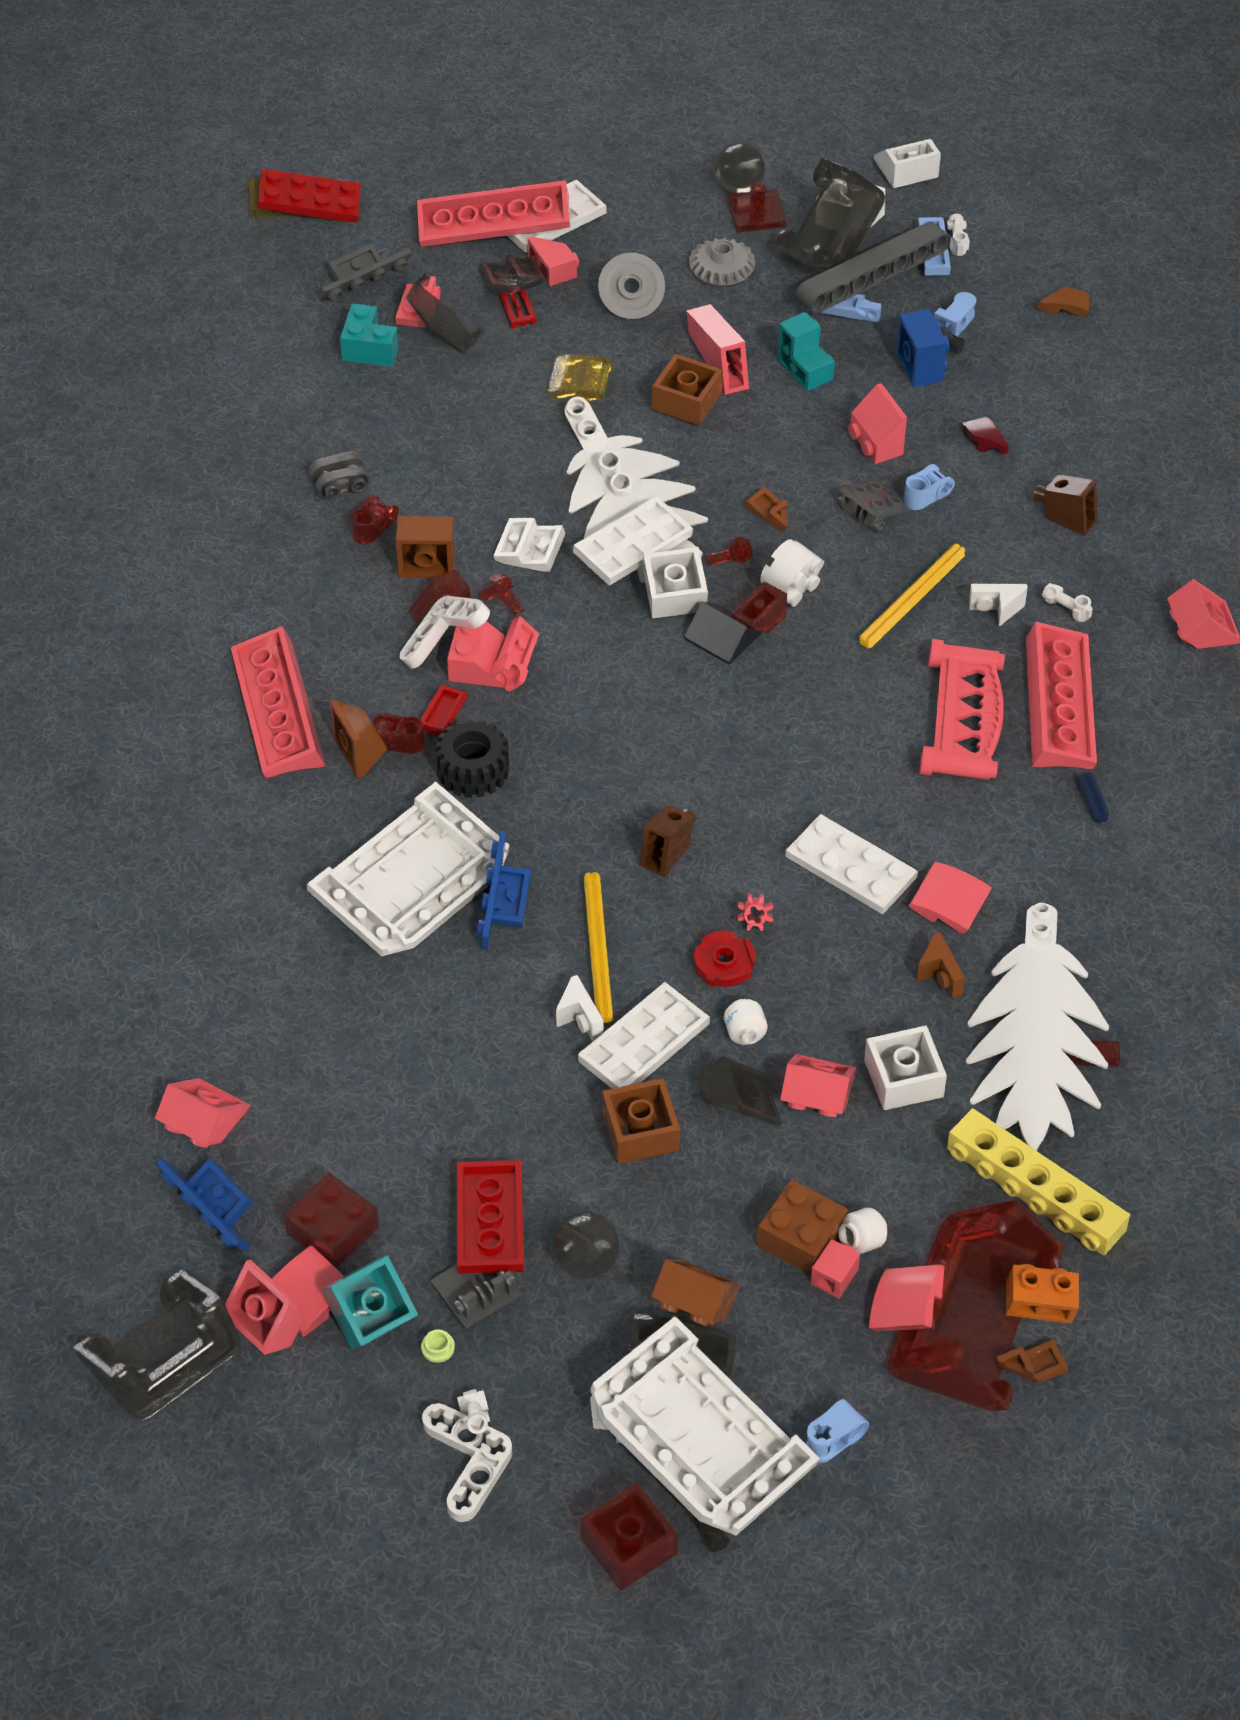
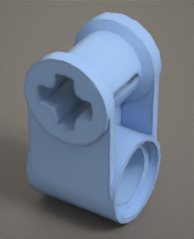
[903,464,955,510]
[806,1399,869,1463]

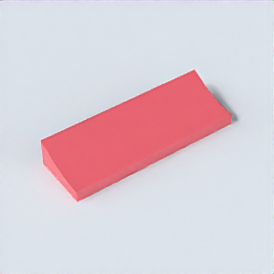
[417,180,570,247]
[1026,622,1097,769]
[231,626,326,778]

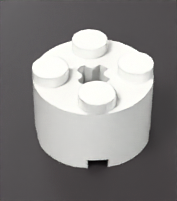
[760,539,824,607]

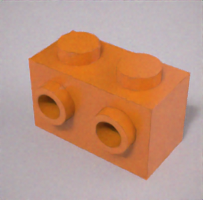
[1006,1264,1079,1323]

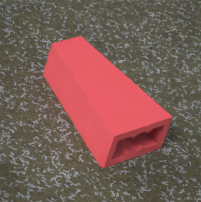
[686,304,749,395]

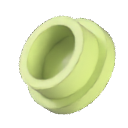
[421,1330,455,1363]

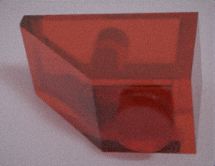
[409,570,471,625]
[731,581,787,633]

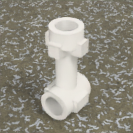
[947,214,970,256]
[1042,583,1093,622]
[457,1389,490,1434]

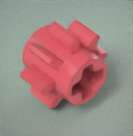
[737,893,774,931]

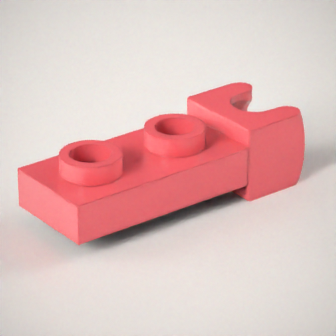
[490,616,539,691]

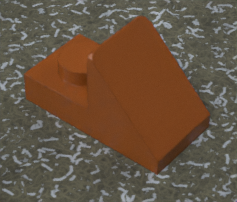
[916,932,965,998]

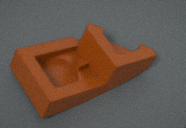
[1037,287,1089,317]
[744,487,788,531]
[996,1339,1068,1383]

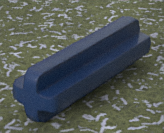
[1078,772,1109,823]

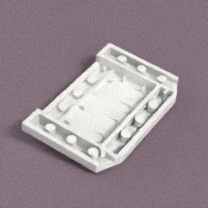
[307,782,509,956]
[590,1317,820,1535]

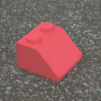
[848,383,907,464]
[1167,579,1240,649]
[447,621,506,688]
[780,1054,857,1117]
[155,1078,250,1148]
[221,1260,304,1354]

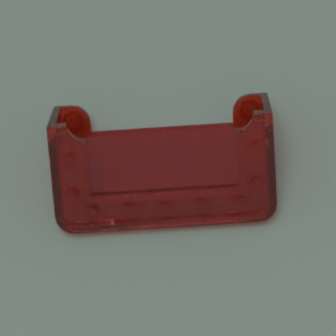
[887,1199,1065,1412]

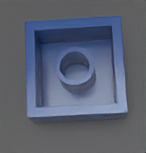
[896,309,950,387]

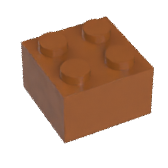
[652,353,723,426]
[396,516,456,579]
[602,1078,680,1164]
[757,1180,848,1275]
[651,1259,741,1326]

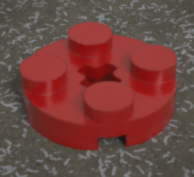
[694,931,755,987]

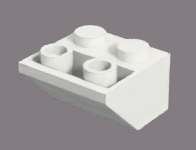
[873,139,941,188]

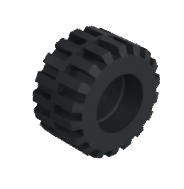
[435,720,509,798]

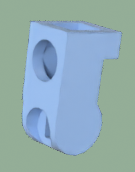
[934,292,976,339]

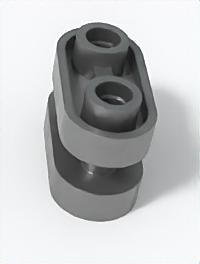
[309,451,370,499]

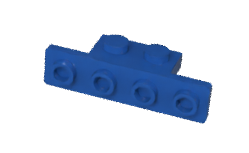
[477,831,531,950]
[156,1158,254,1251]

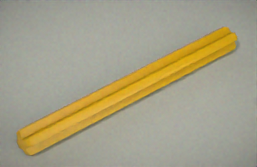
[859,544,965,649]
[584,872,613,1023]

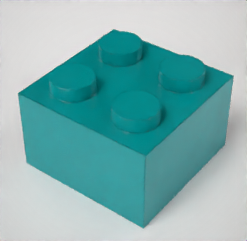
[320,1255,418,1349]

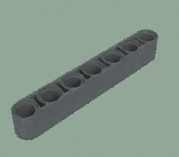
[796,221,951,313]

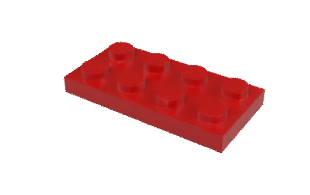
[258,168,361,222]
[457,1160,524,1274]

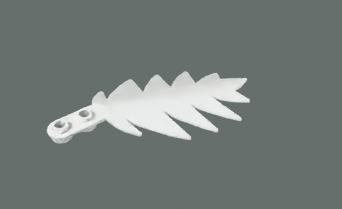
[565,397,708,583]
[966,903,1109,1151]

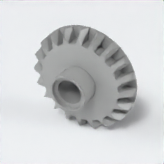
[689,237,755,286]
[598,253,665,320]

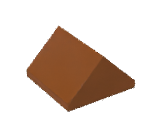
[330,700,387,778]

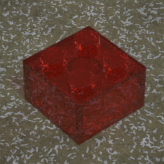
[284,1172,379,1269]
[580,1482,678,1591]

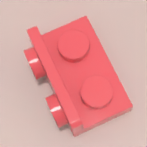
[395,276,441,328]

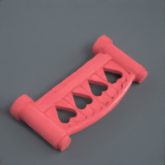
[919,639,1005,780]

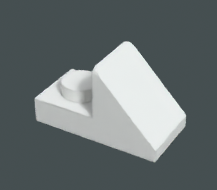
[969,584,1027,626]
[556,975,604,1042]

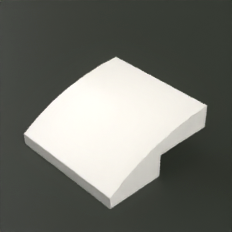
[493,518,565,572]

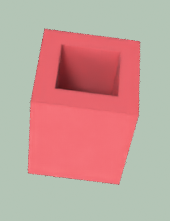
[811,1239,860,1299]

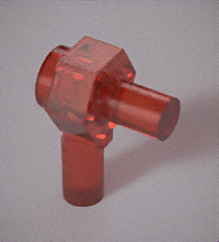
[706,536,753,565]
[479,573,524,615]

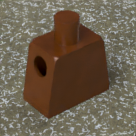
[1033,475,1098,536]
[639,806,696,878]

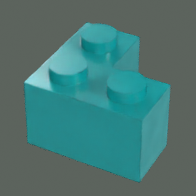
[340,304,398,367]
[777,312,835,391]

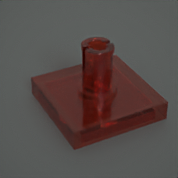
[728,183,786,233]

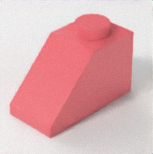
[527,236,579,286]

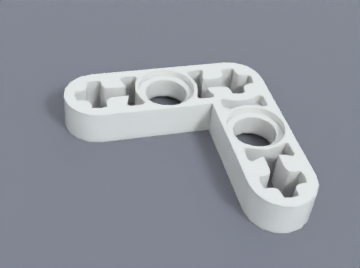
[399,596,490,669]
[422,1403,512,1522]

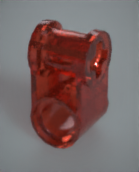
[352,495,399,545]
[373,713,426,754]

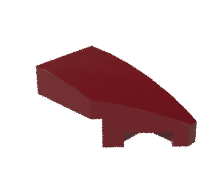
[962,417,1009,454]

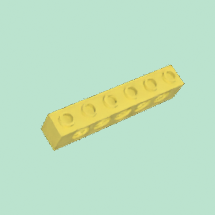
[947,1108,1130,1256]

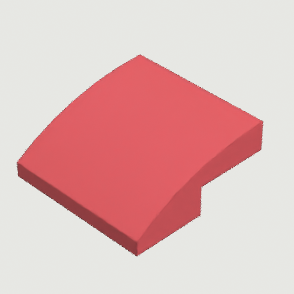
[908,862,992,934]
[272,1245,344,1337]
[869,1265,944,1332]

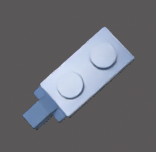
[808,294,882,322]

